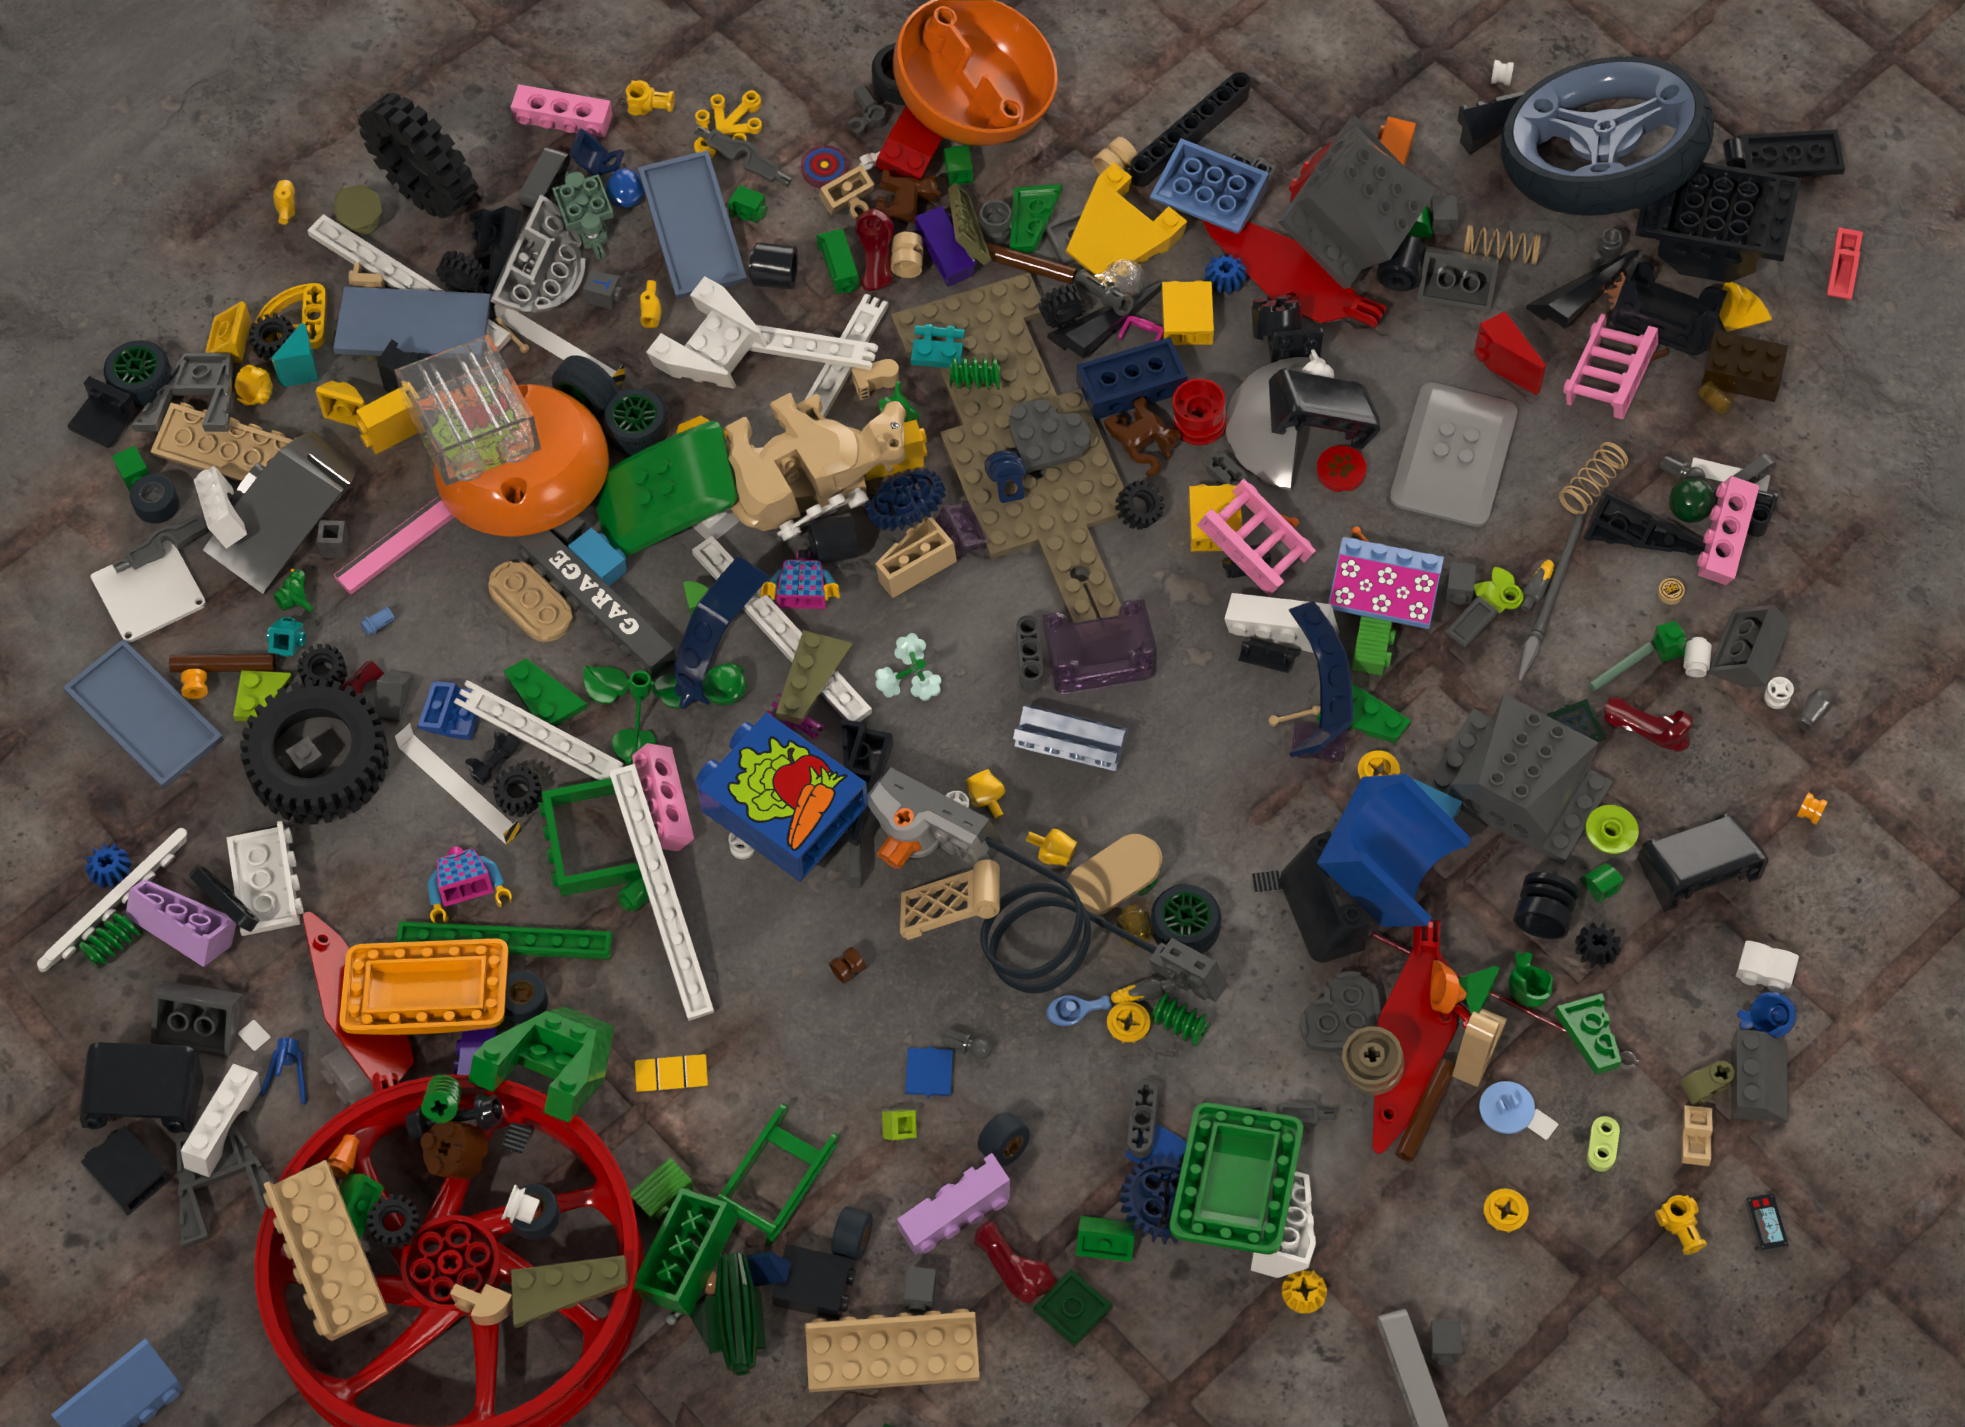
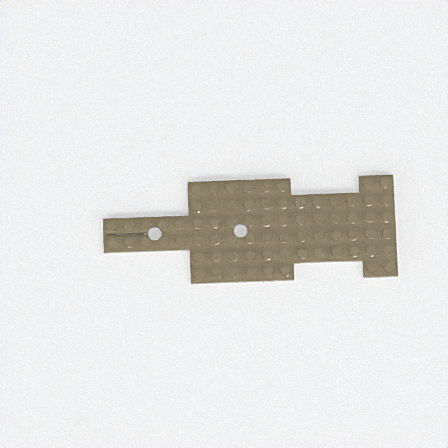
[891,272,1131,649]

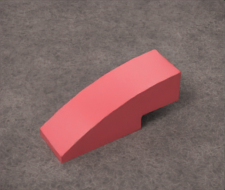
[1826,228,1863,300]

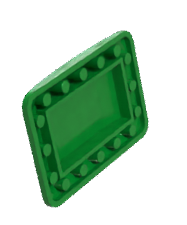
[595,421,738,557]
[1170,1103,1303,1255]

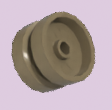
[1342,1026,1404,1095]

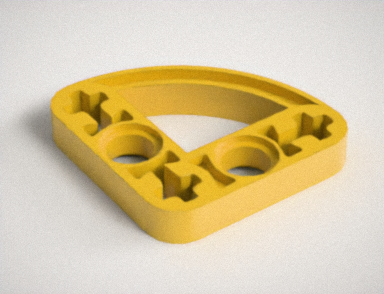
[255,283,327,349]

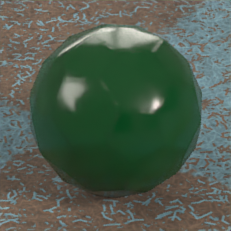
[1669,478,1715,523]

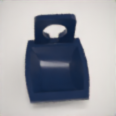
[570,128,624,178]
[984,450,1026,503]

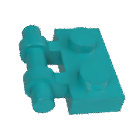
[911,323,965,368]

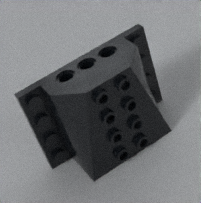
[1635,162,1801,283]

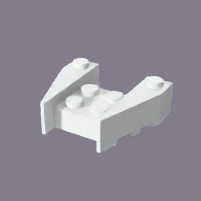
[646,276,767,389]

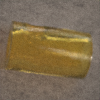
[1698,381,1733,415]

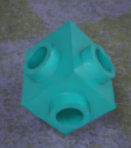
[267,617,306,656]

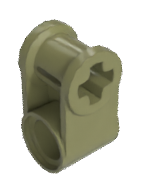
[1679,1061,1735,1106]

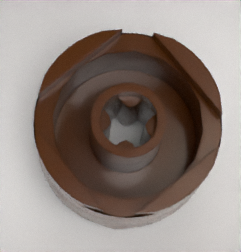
[421,1120,488,1180]

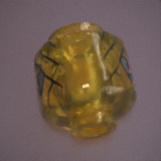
[1115,905,1153,947]

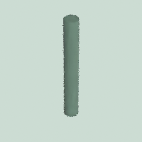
[1589,642,1654,692]

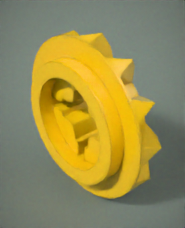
[1357,750,1400,780]
[1107,1002,1150,1043]
[1483,1189,1529,1233]
[1282,1270,1327,1314]

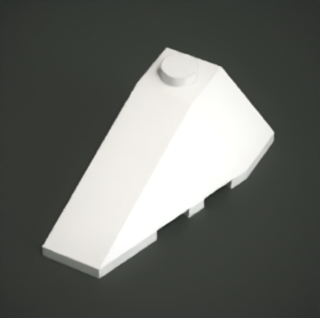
[1251,1171,1316,1278]

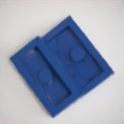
[417,681,479,740]

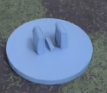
[1479,1081,1535,1134]

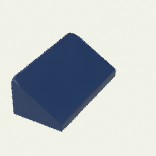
[745,1252,791,1287]

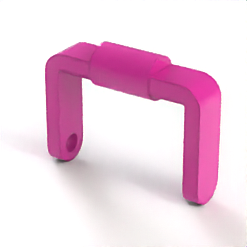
[1118,316,1163,342]

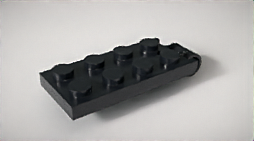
[1723,129,1845,177]

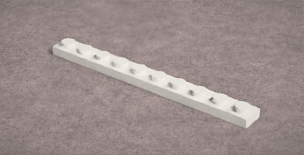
[307,214,511,355]
[692,536,872,722]
[609,764,714,1021]

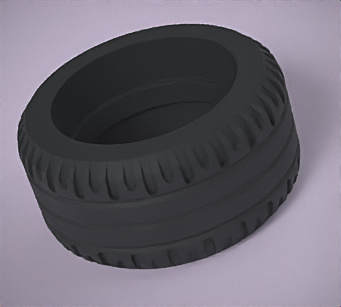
[872,43,906,105]

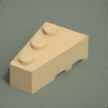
[875,517,957,598]

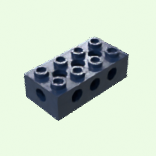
[1076,337,1188,420]

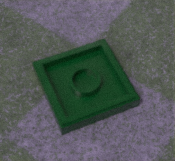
[1033,1269,1113,1348]

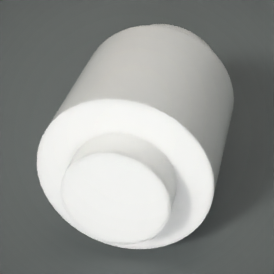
[1683,637,1712,678]

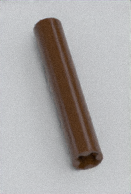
[986,242,1077,285]
[169,653,276,673]
[1395,1059,1455,1162]

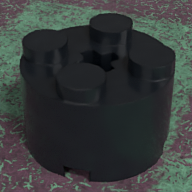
[1251,295,1302,341]

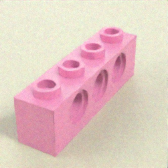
[511,84,613,138]
[1697,476,1760,585]
[632,743,694,851]

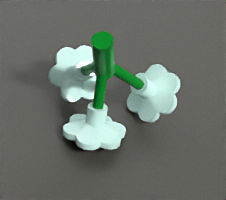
[875,633,942,701]

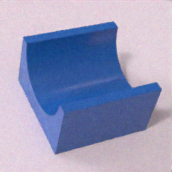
[1317,774,1471,927]

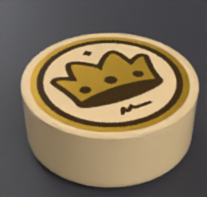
[1658,578,1685,605]

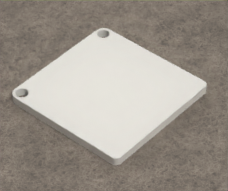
[91,541,206,643]

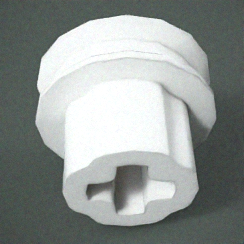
[501,1185,540,1224]

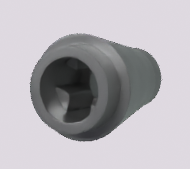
[1798,690,1833,730]

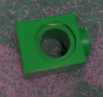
[944,145,973,186]
[112,445,149,491]

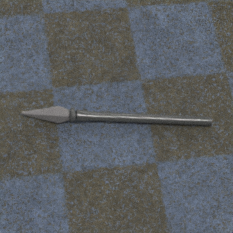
[1518,514,1586,681]

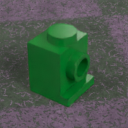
[728,185,768,223]
[1652,621,1687,662]

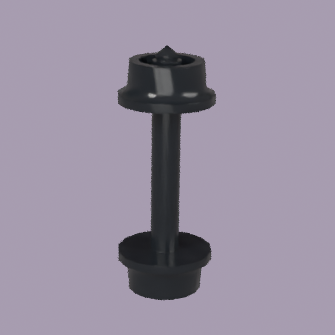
[406,1093,503,1140]

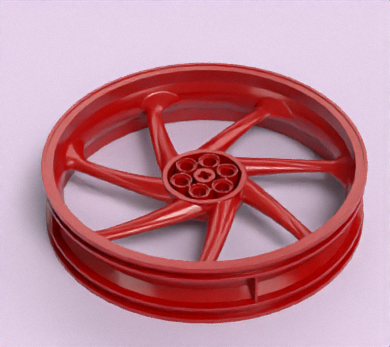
[254,1074,644,1427]

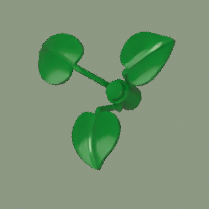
[583,665,693,765]

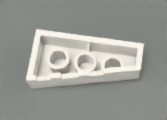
[1224,593,1339,653]

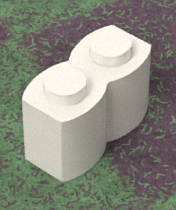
[1735,941,1799,993]

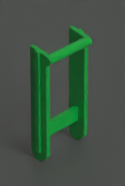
[716,1103,840,1248]

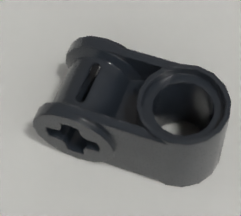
[1747,490,1778,537]

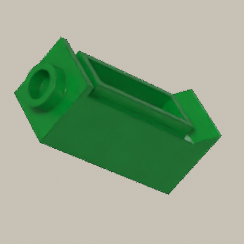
[816,228,859,294]

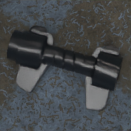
[465,729,521,786]

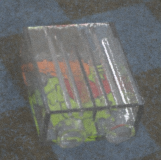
[395,334,541,486]

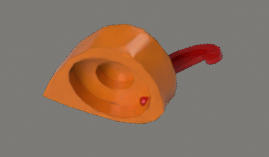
[1430,960,1471,1029]

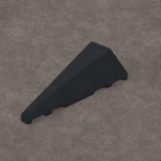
[1457,91,1525,155]
[469,206,521,321]
[1526,250,1639,329]
[1047,280,1163,359]
[1583,489,1721,555]
[841,719,894,846]

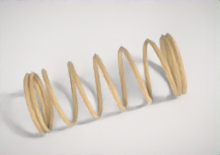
[1463,225,1541,265]
[1559,442,1628,515]

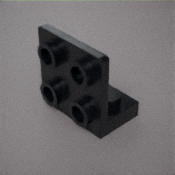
[1267,328,1324,363]
[67,376,137,448]

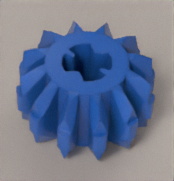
[1205,253,1246,295]
[85,843,132,889]

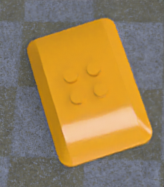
[339,939,509,1035]

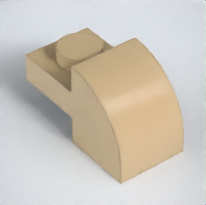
[450,1284,513,1325]

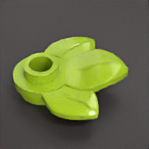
[1474,567,1523,614]

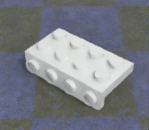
[227,821,304,936]

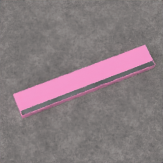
[334,496,454,595]

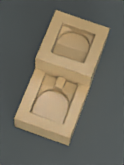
[1681,1105,1713,1166]

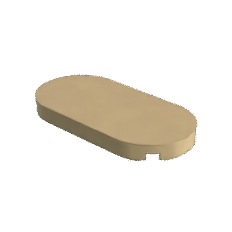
[488,561,573,642]
[1067,834,1162,916]

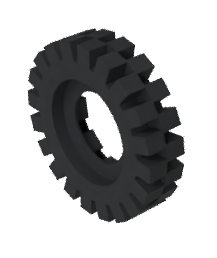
[358,93,475,218]

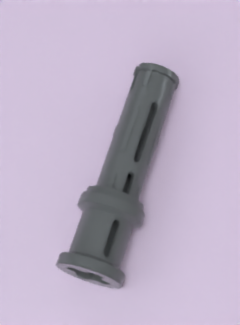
[1075,270,1133,316]

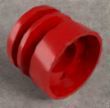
[1173,378,1226,445]

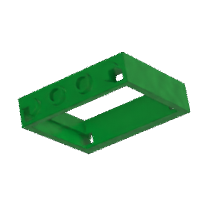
[538,778,642,896]

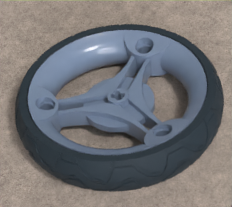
[1501,56,1714,216]

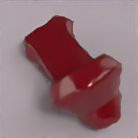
[855,208,894,291]
[1604,697,1693,752]
[974,1221,1055,1303]

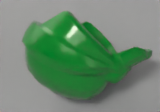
[702,662,747,706]
[1508,952,1553,1008]

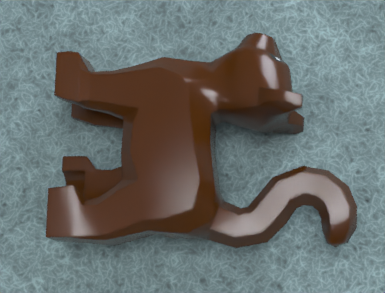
[876,170,941,225]
[1104,396,1181,477]

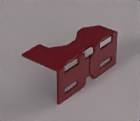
[342,661,385,695]

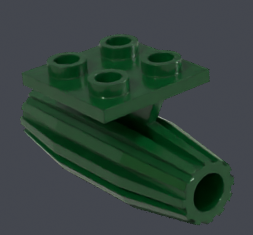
[705,1253,766,1376]

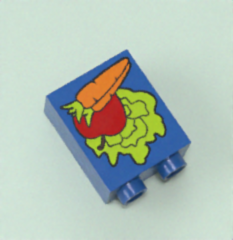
[695,712,868,882]

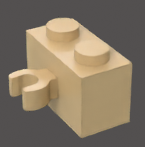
[819,164,874,220]

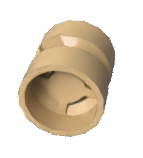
[1092,137,1137,175]
[891,232,924,278]

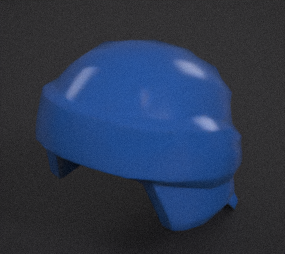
[605,168,645,208]
[1737,992,1797,1038]

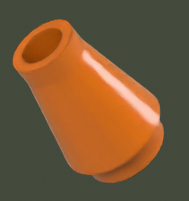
[327,1135,360,1179]

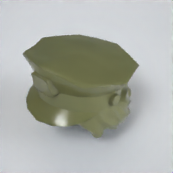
[334,185,382,235]

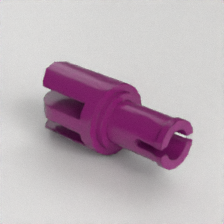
[767,693,824,740]

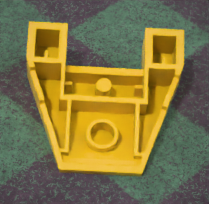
[1066,162,1187,282]

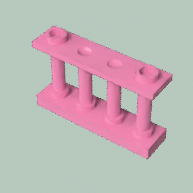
[1563,314,1658,420]
[1197,479,1316,597]

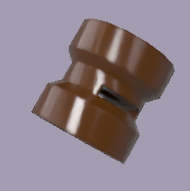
[829,947,866,984]

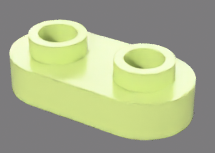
[1587,1116,1620,1172]

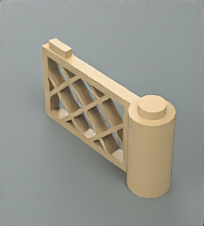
[900,859,1000,940]

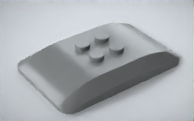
[1390,382,1518,527]

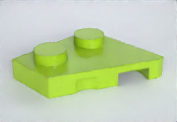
[234,670,292,722]

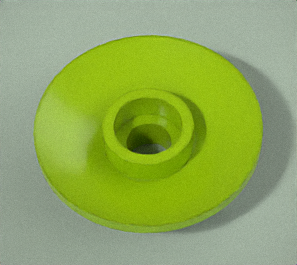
[1585,805,1639,854]

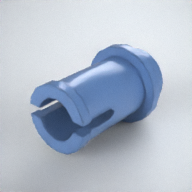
[360,606,395,636]

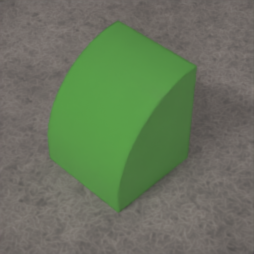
[683,581,708,617]

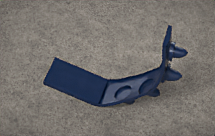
[674,556,770,709]
[1289,601,1353,757]

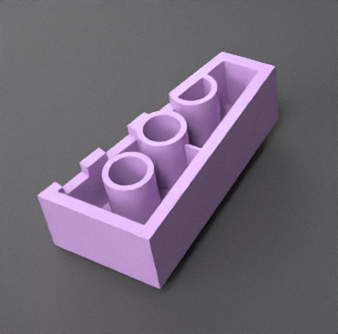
[125,879,236,967]
[897,1153,1010,1255]

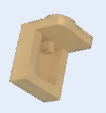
[349,262,386,289]

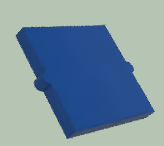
[905,1046,953,1098]
[1125,1119,1187,1182]

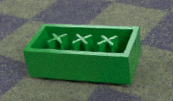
[634,1188,739,1316]

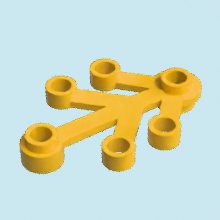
[694,91,762,158]

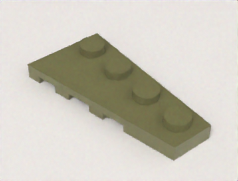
[948,183,991,265]
[511,1256,628,1328]

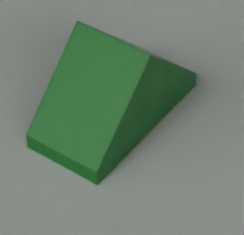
[1458,966,1500,1015]

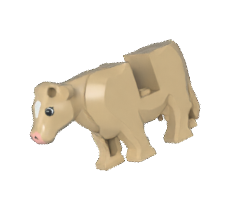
[725,393,906,531]

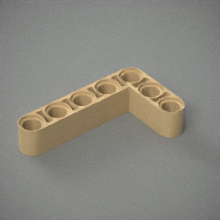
[1452,1008,1507,1087]

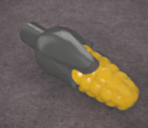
[1520,560,1554,612]
[1111,977,1174,1003]

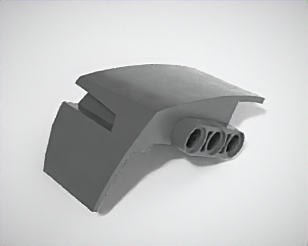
[203,431,356,594]

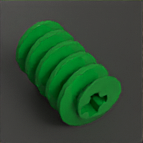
[950,357,1001,390]
[78,913,141,969]
[1151,992,1212,1047]
[421,1074,462,1123]

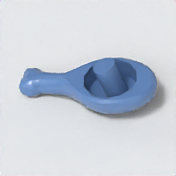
[1046,995,1112,1026]

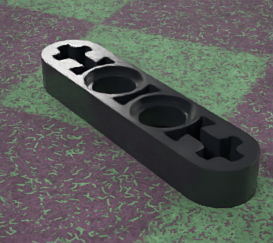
[189,864,260,932]

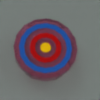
[801,145,848,189]

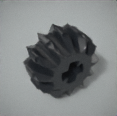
[1575,922,1621,969]

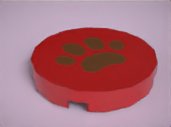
[1316,445,1367,492]

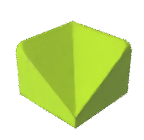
[882,1109,917,1140]

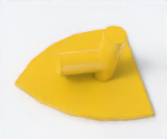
[1719,282,1772,332]

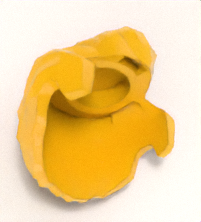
[235,365,273,406]

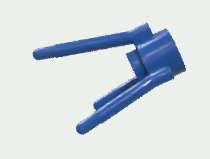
[260,1037,307,1105]

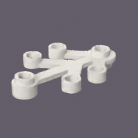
[777,487,869,541]

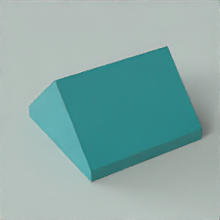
[271,323,319,387]

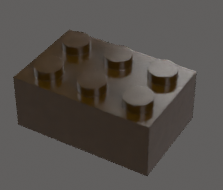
[1701,330,1788,402]

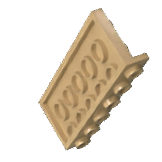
[151,403,297,482]
[263,1160,389,1341]
[805,1309,980,1393]

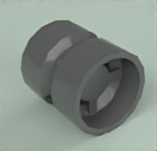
[980,200,1012,245]

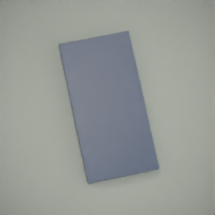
[638,150,747,300]
[333,286,491,361]
[63,639,224,790]

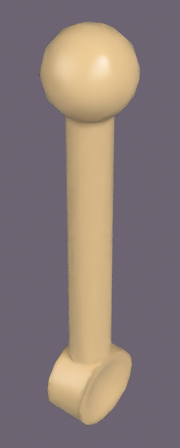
[494,317,529,353]
[1269,705,1320,727]

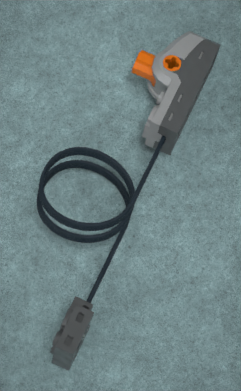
[867,767,1228,1002]

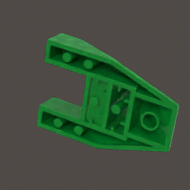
[468,1007,614,1123]

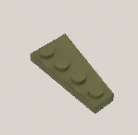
[775,630,853,725]

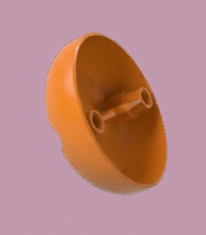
[893,0,1058,146]
[433,384,609,536]

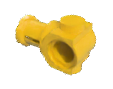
[626,80,675,116]
[1655,1195,1707,1255]

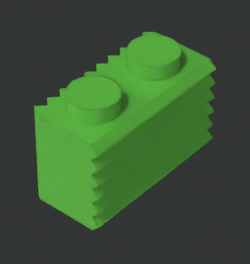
[1352,616,1396,676]
[630,1158,694,1224]

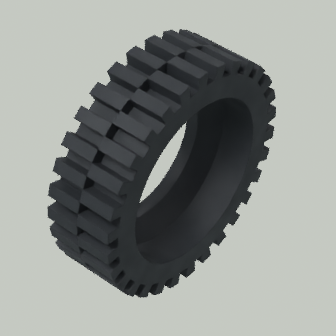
[240,679,389,824]

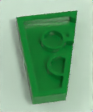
[1010,184,1063,252]
[504,658,588,726]
[1316,682,1411,744]
[1554,993,1621,1075]

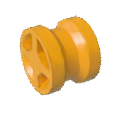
[181,669,208,699]
[1797,792,1828,825]

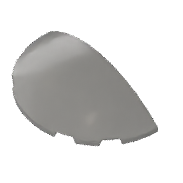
[490,194,585,312]
[1226,357,1310,490]

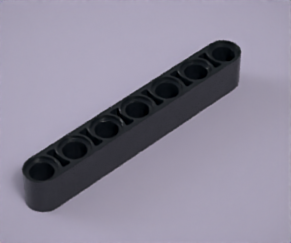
[1130,72,1251,187]

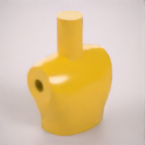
[273,180,295,224]
[640,280,662,328]
[965,769,1005,819]
[1026,829,1078,867]

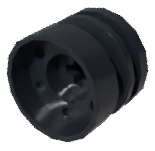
[1513,872,1579,940]

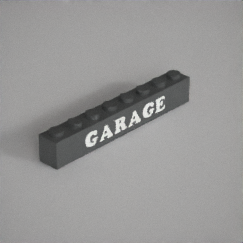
[515,530,676,679]

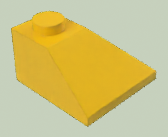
[316,380,365,427]

